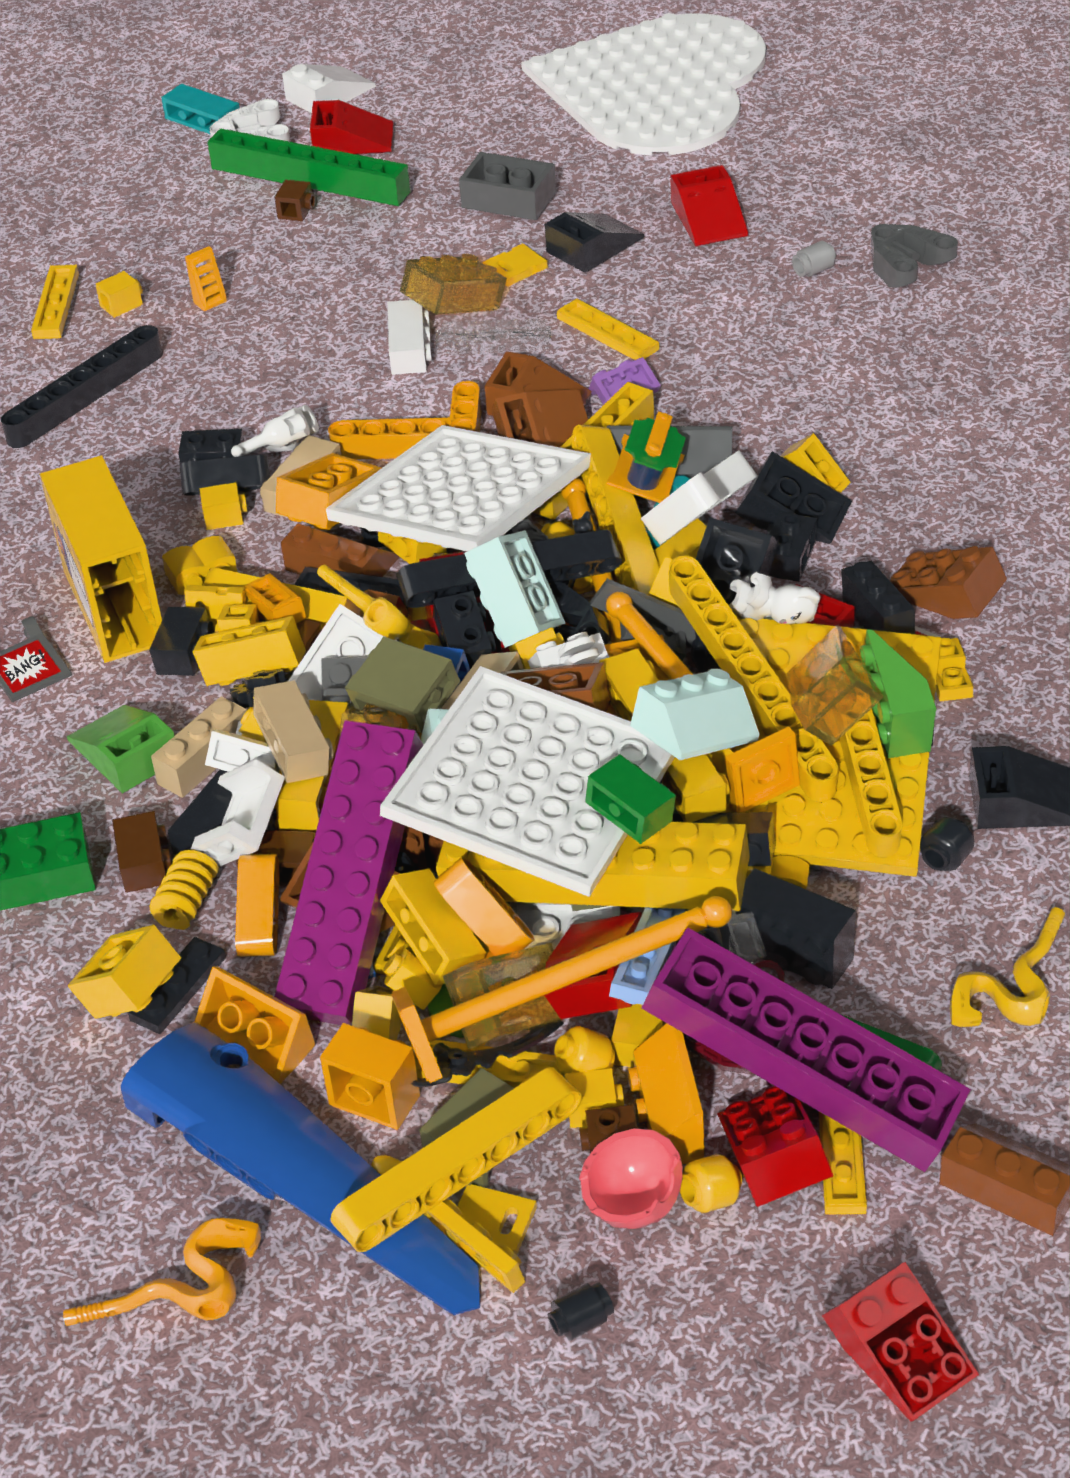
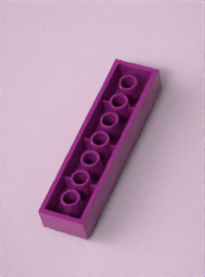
[274,720,423,1026]
[641,927,971,1172]

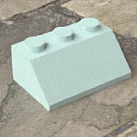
[464,530,565,648]
[630,669,759,760]

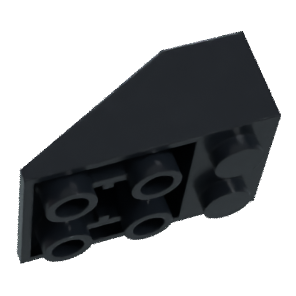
[544,212,644,273]
[969,746,1070,829]

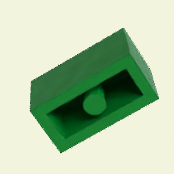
[585,754,676,844]

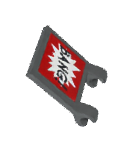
[0,616,72,702]

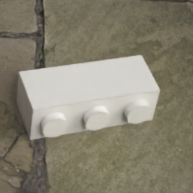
[387,299,432,375]

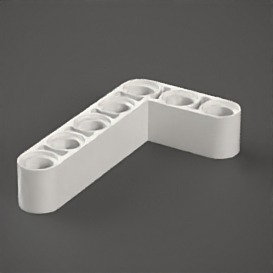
[641,451,758,545]

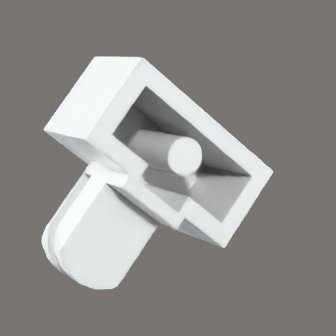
[528,632,609,669]

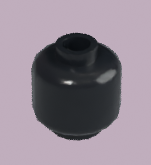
[920,817,974,872]

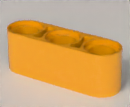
[235,854,280,957]
[434,857,535,964]

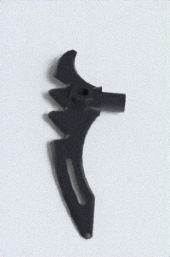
[411,1020,564,1087]

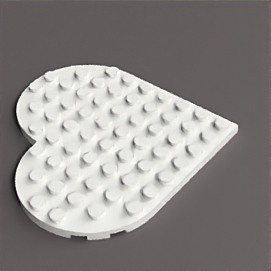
[521,13,766,155]

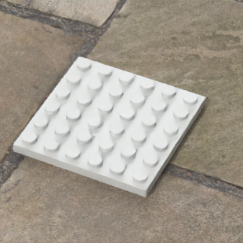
[326,425,591,552]
[380,666,675,897]

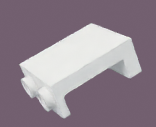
[205,720,280,773]
[191,760,285,867]

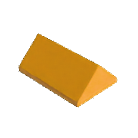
[194,966,315,1084]

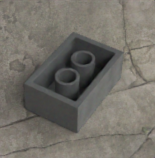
[459,152,557,220]

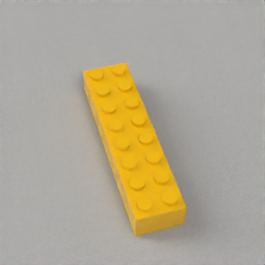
[436,822,750,911]

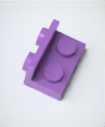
[589,357,661,405]

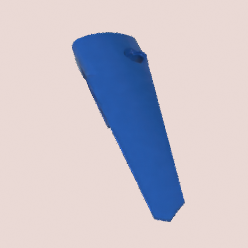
[121,1022,480,1315]

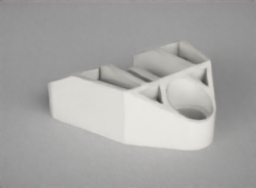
[210,99,290,142]

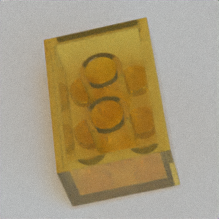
[400,254,507,315]

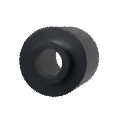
[548,1282,614,1341]

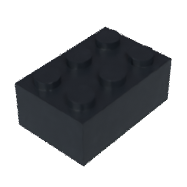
[696,517,779,605]
[732,868,856,989]

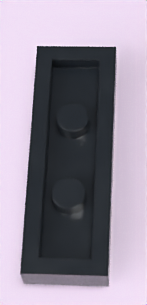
[128,937,226,1034]

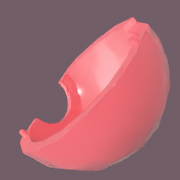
[579,1128,682,1229]

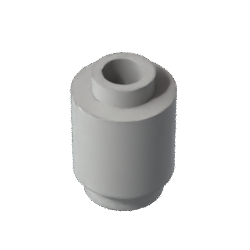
[792,241,836,277]

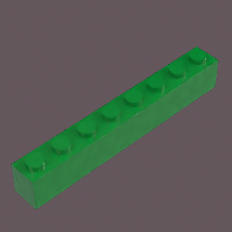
[207,128,410,206]

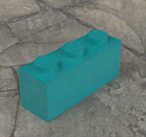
[161,83,240,134]

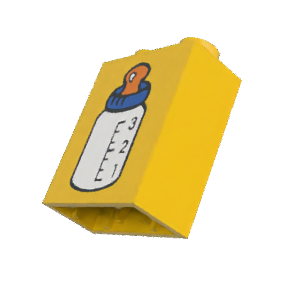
[39,455,162,663]

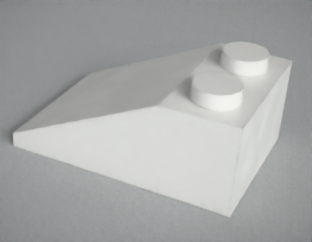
[282,64,376,113]

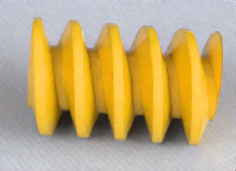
[149,850,219,930]

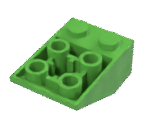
[860,629,936,758]
[67,705,174,793]

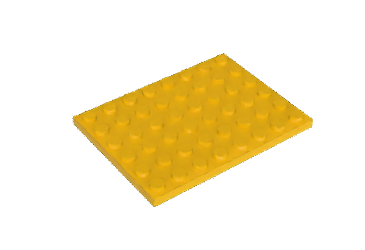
[711,616,941,877]

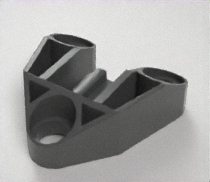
[871,224,958,288]

